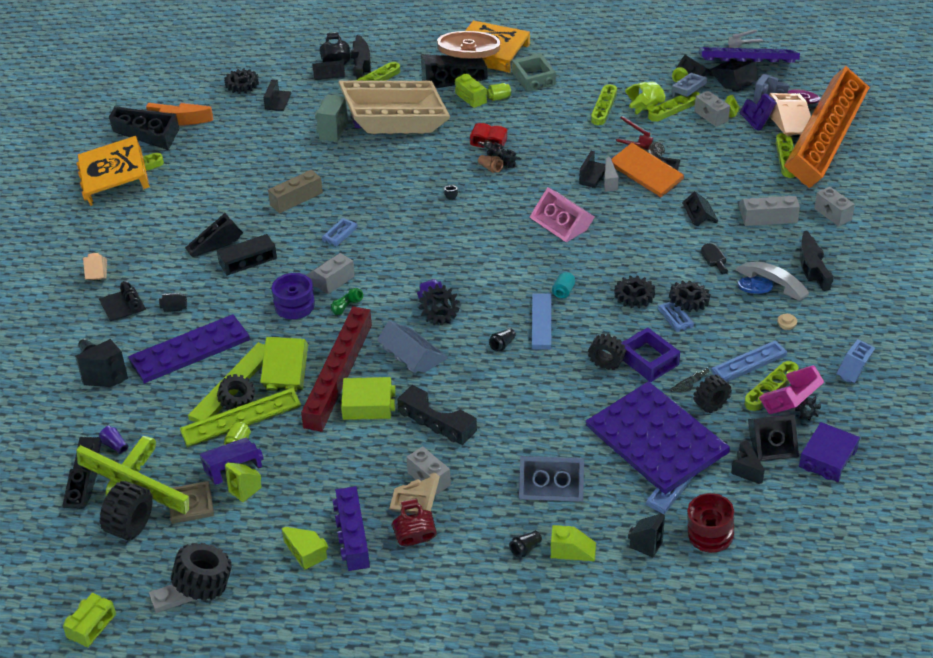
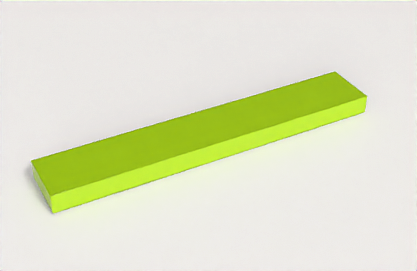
[188,342,265,422]
[180,387,301,447]
[76,445,189,514]

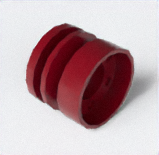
[687,493,734,553]

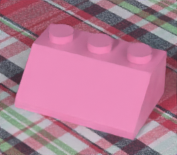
[530,187,595,242]

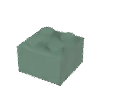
[315,95,348,142]

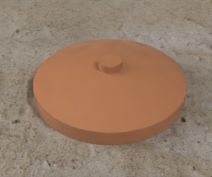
[437,31,500,58]

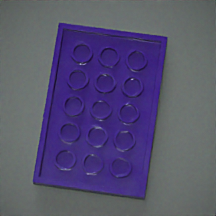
[699,47,800,63]
[586,381,730,495]

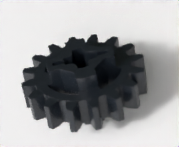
[224,68,259,94]
[614,275,655,308]
[669,280,711,312]
[418,284,460,325]

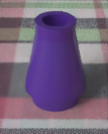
[99,426,129,454]

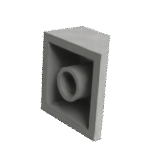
[306,253,355,294]

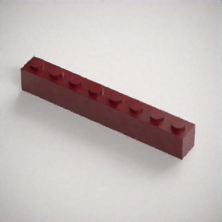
[301,306,372,432]

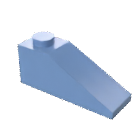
[837,339,875,383]

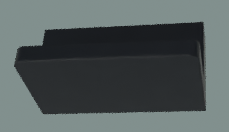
[676,55,714,77]
[312,60,345,80]
[263,79,291,111]
[579,150,605,188]
[682,191,718,226]

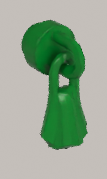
[330,288,363,315]

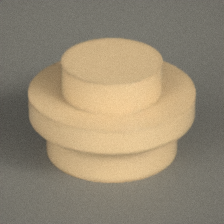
[777,314,797,330]

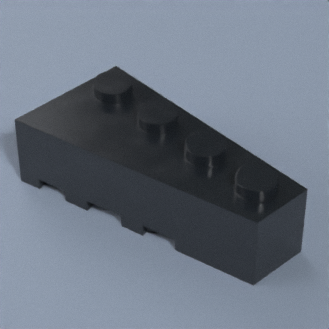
[421,54,488,89]
[109,106,180,150]

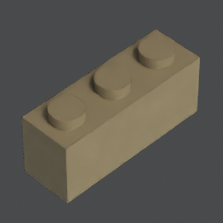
[268,169,323,213]

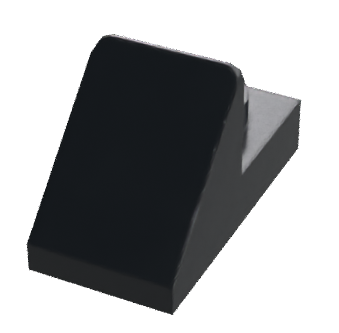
[731,440,765,484]

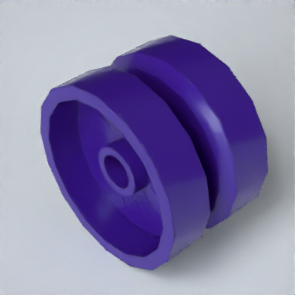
[271,273,315,319]

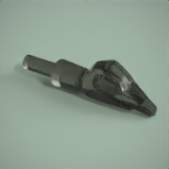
[670,368,710,392]

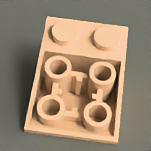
[769,93,811,136]

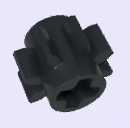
[795,396,821,421]

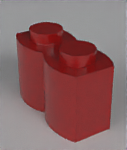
[470,123,508,148]

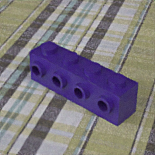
[332,486,370,571]

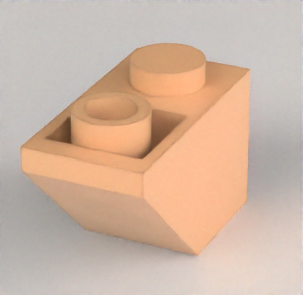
[83,253,107,281]

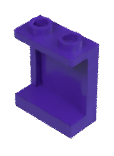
[799,422,860,482]
[199,438,264,485]

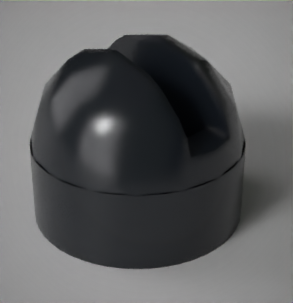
[444,185,458,200]

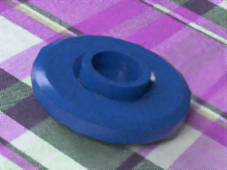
[738,276,773,294]

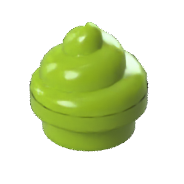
[672,67,688,82]

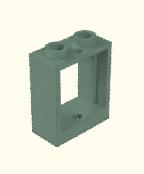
[512,53,556,92]

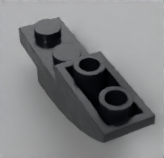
[351,35,371,79]
[800,230,833,291]
[62,437,102,509]

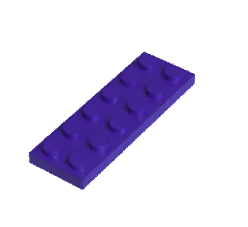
[128,314,250,383]

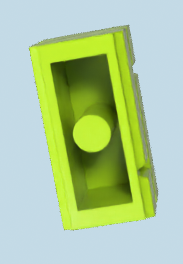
[455,74,487,108]
[63,593,116,648]

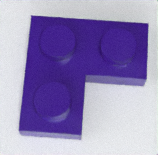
[739,93,776,131]

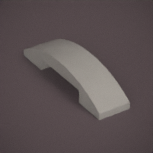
[736,262,809,301]

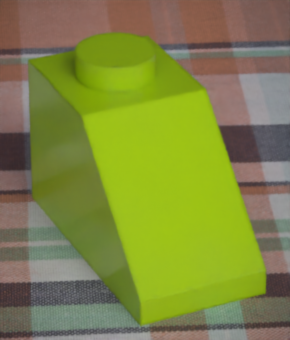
[225,463,262,502]
[551,525,596,561]
[282,527,328,570]

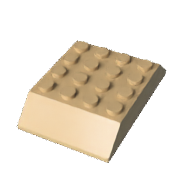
[338,81,450,134]

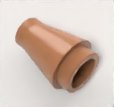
[478,155,503,173]

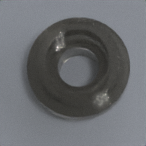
[649,142,665,157]

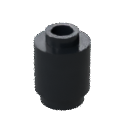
[159,292,187,312]

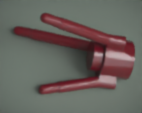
[616,116,653,150]

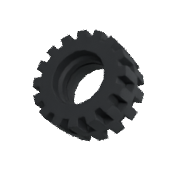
[588,334,626,370]
[217,374,255,411]
[693,374,732,413]

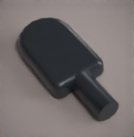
[701,243,728,274]

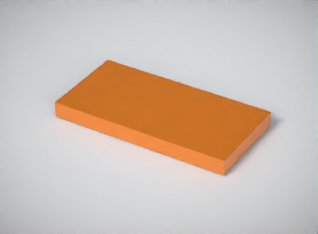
[611,143,684,197]

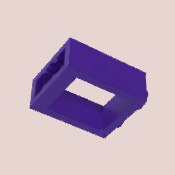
[621,327,680,382]

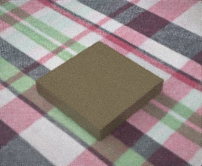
[169,481,214,524]

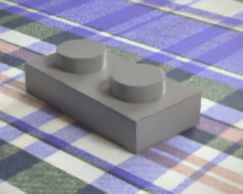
[149,584,194,613]

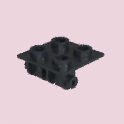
[477,140,521,168]
[99,281,146,322]

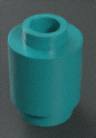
[552,272,575,298]

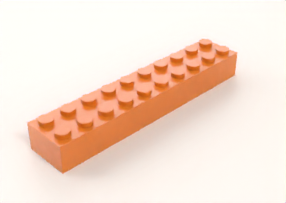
[784,66,870,188]

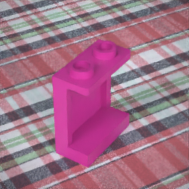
[759,365,824,414]

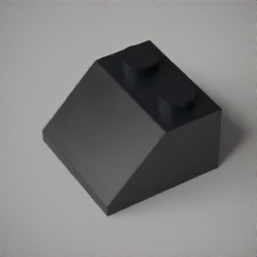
[710,59,758,91]
[75,339,128,387]
[748,415,799,461]

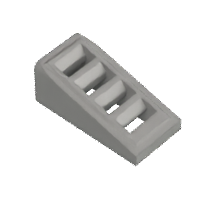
[604,157,619,192]

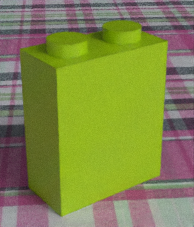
[261,337,308,392]
[341,377,396,420]

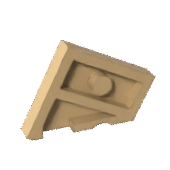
[389,473,440,514]

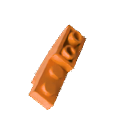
[146,103,213,125]

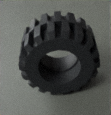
[99,481,153,541]
[171,543,232,601]

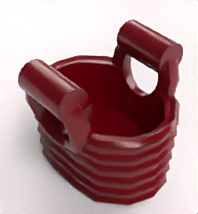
[391,498,437,547]

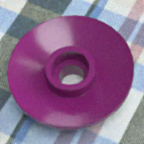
[787,89,820,104]

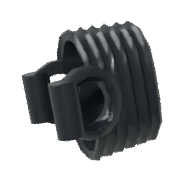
[319,32,351,65]

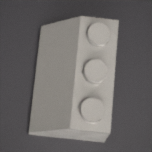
[738,196,800,226]

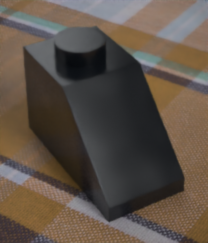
[628,514,665,558]

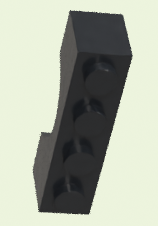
[397,385,477,445]

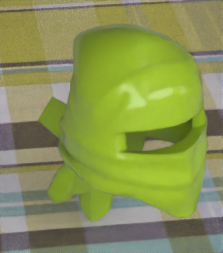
[625,81,665,115]

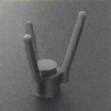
[728,29,763,48]

